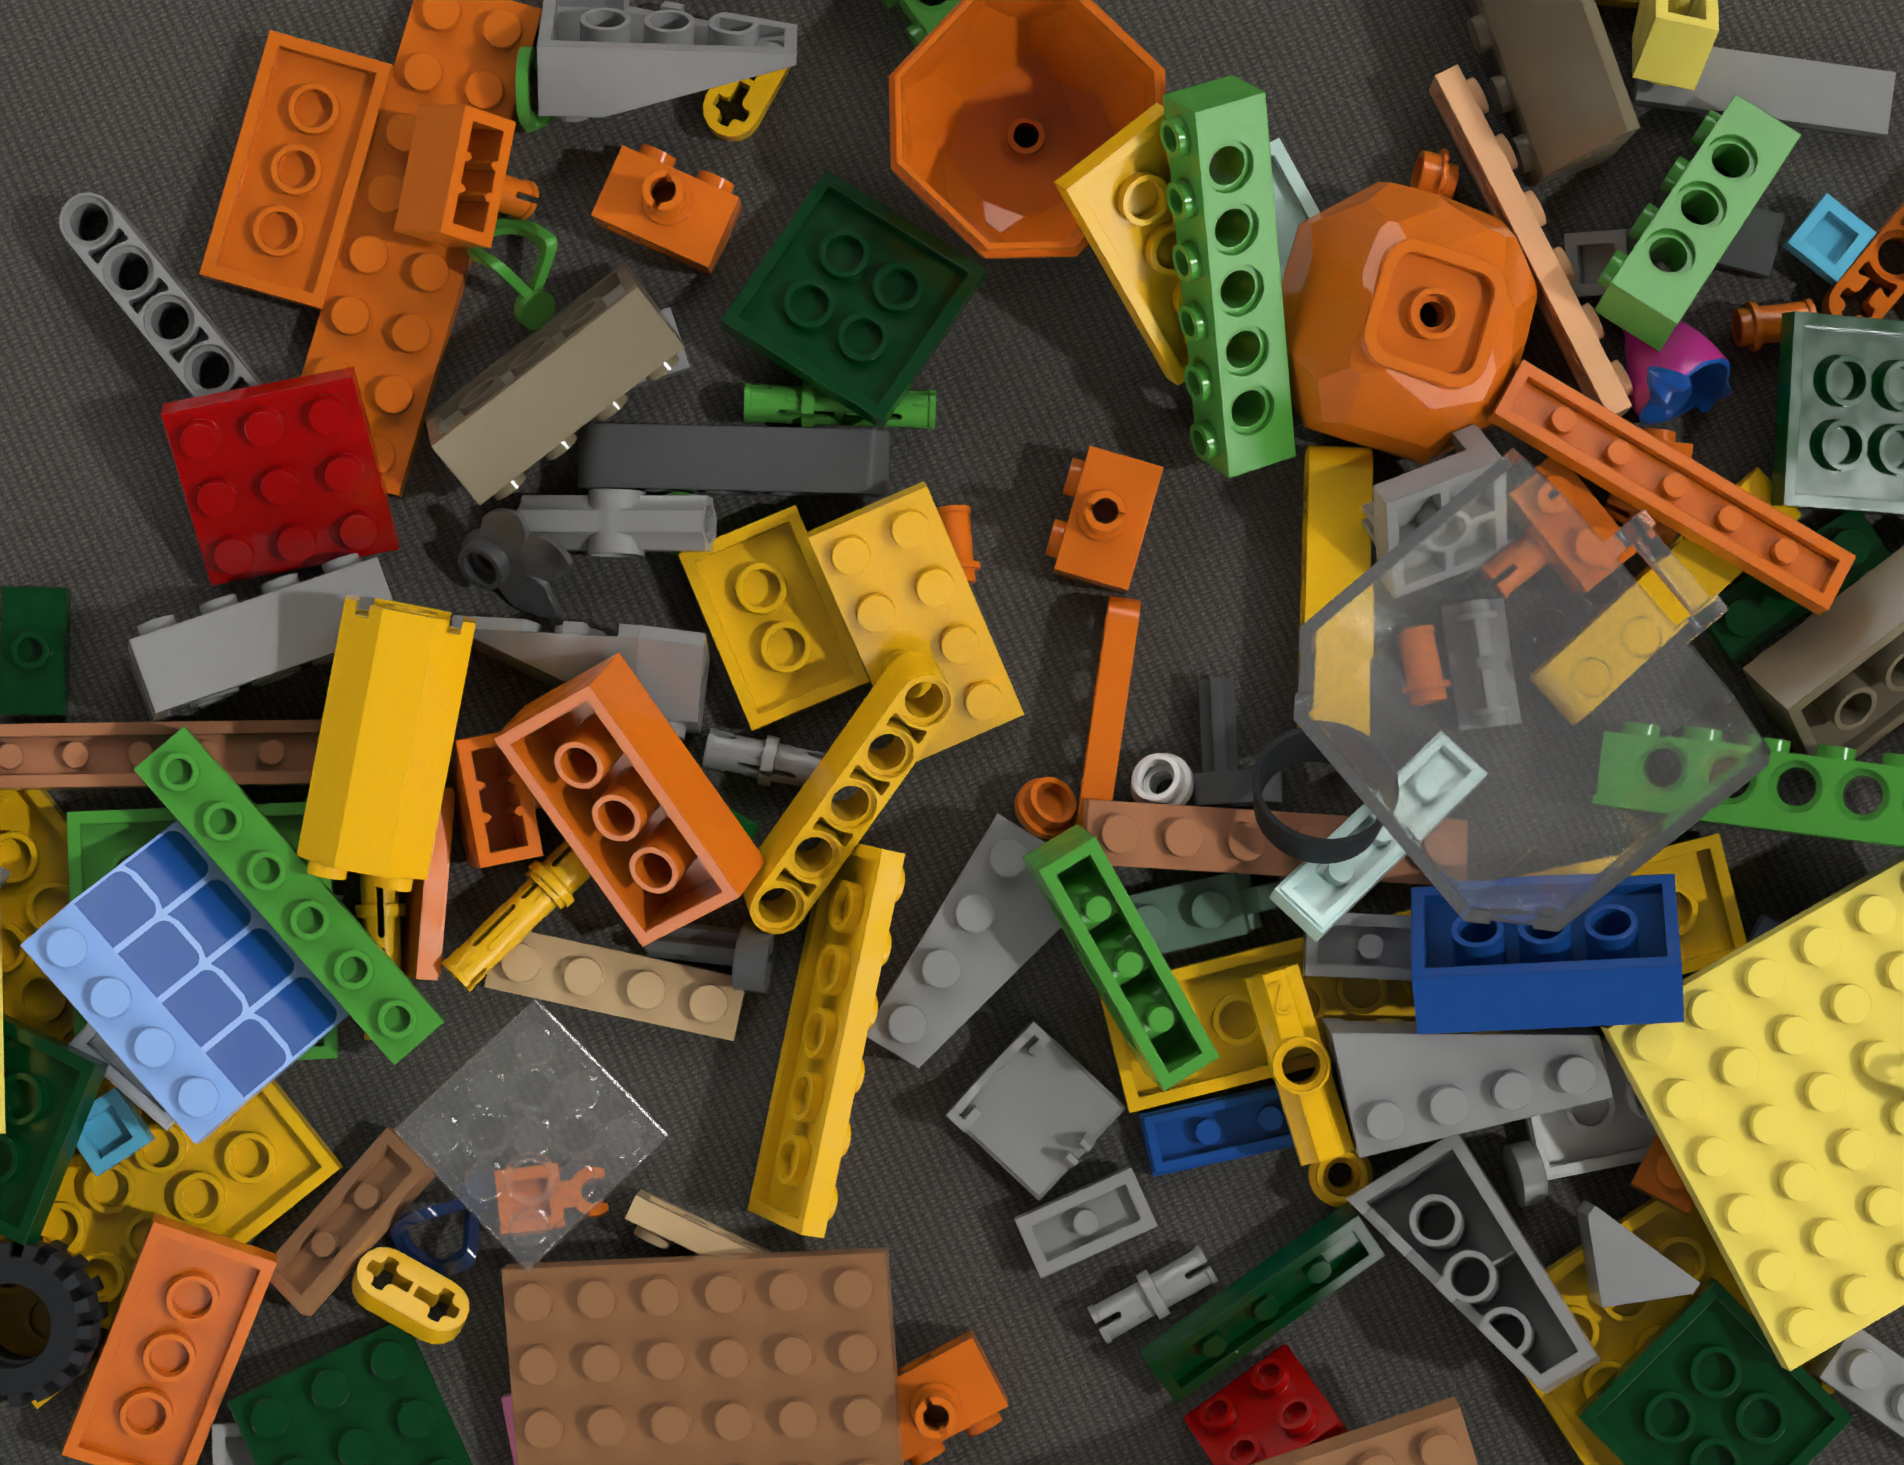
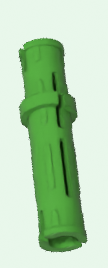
[744,380,936,430]

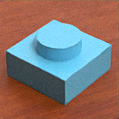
[1782,193,1877,286]
[77,1087,156,1177]

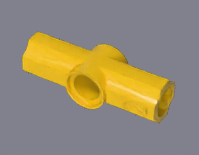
[1243,963,1355,1166]

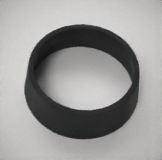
[1253,726,1396,864]

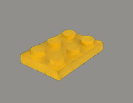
[678,505,870,731]

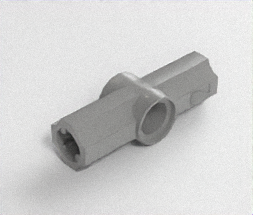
[516,489,717,558]

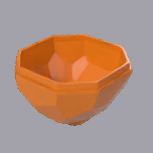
[888,0,1166,259]
[1281,182,1539,465]

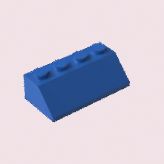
[1411,874,1684,1034]

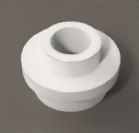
[1131,753,1194,805]

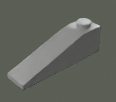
[537,0,798,122]
[451,615,711,741]

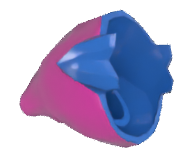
[1622,321,1733,425]

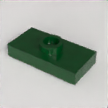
[0,587,71,716]

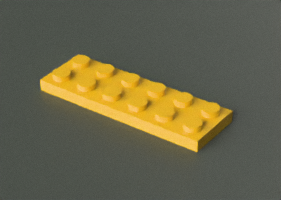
[747,843,905,1238]

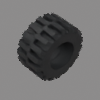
[0,1236,109,1408]

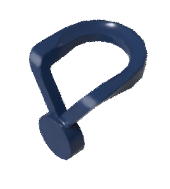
[390,1172,498,1276]

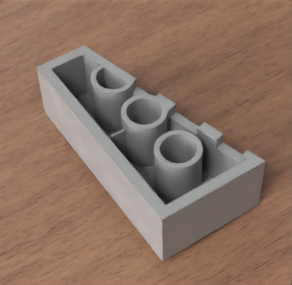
[127,553,393,722]
[867,813,1061,1068]
[1321,1018,1613,1158]
[1346,1134,1601,1394]

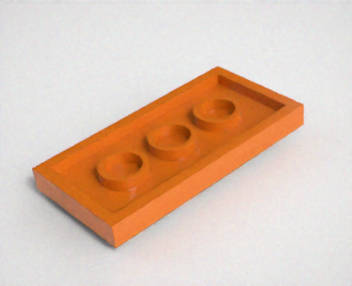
[199,30,394,311]
[61,1213,277,1465]

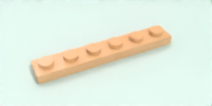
[1429,64,1634,417]

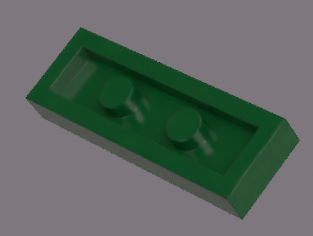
[1696,511,1891,663]

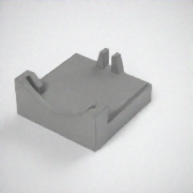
[1361,424,1505,596]
[946,1018,1127,1201]

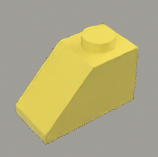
[1632,0,1719,91]

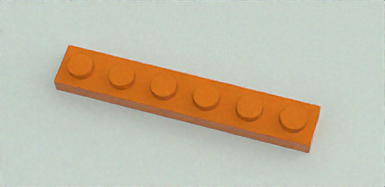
[1487,359,1856,616]

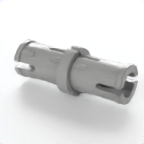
[702,728,826,787]
[1087,1245,1219,1344]

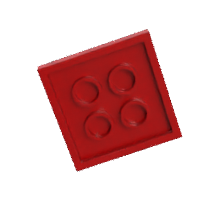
[161,367,400,586]

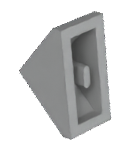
[1576,1200,1700,1308]

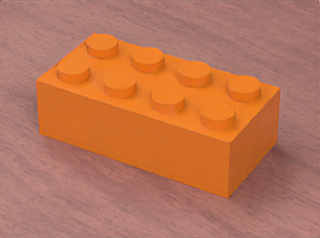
[493,652,766,947]

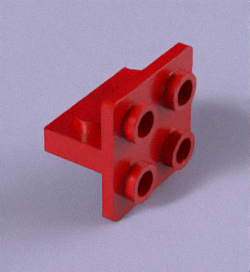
[1184,1345,1350,1465]

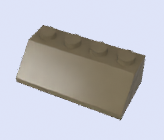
[425,262,685,505]
[1742,546,1904,758]

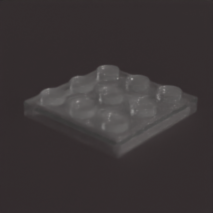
[394,998,669,1273]

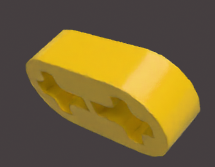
[703,67,791,142]
[351,1247,470,1344]

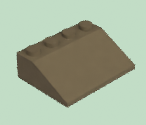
[1467,0,1640,187]

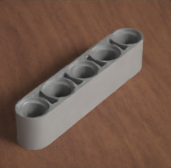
[59,192,264,397]

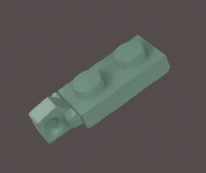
[1129,873,1284,954]

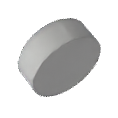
[1503,1140,1548,1208]

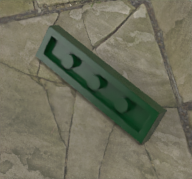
[1139,1202,1385,1403]

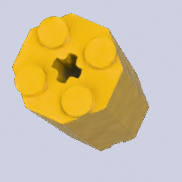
[297,595,477,892]

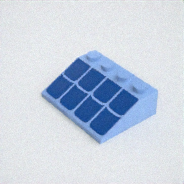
[20,820,349,1144]

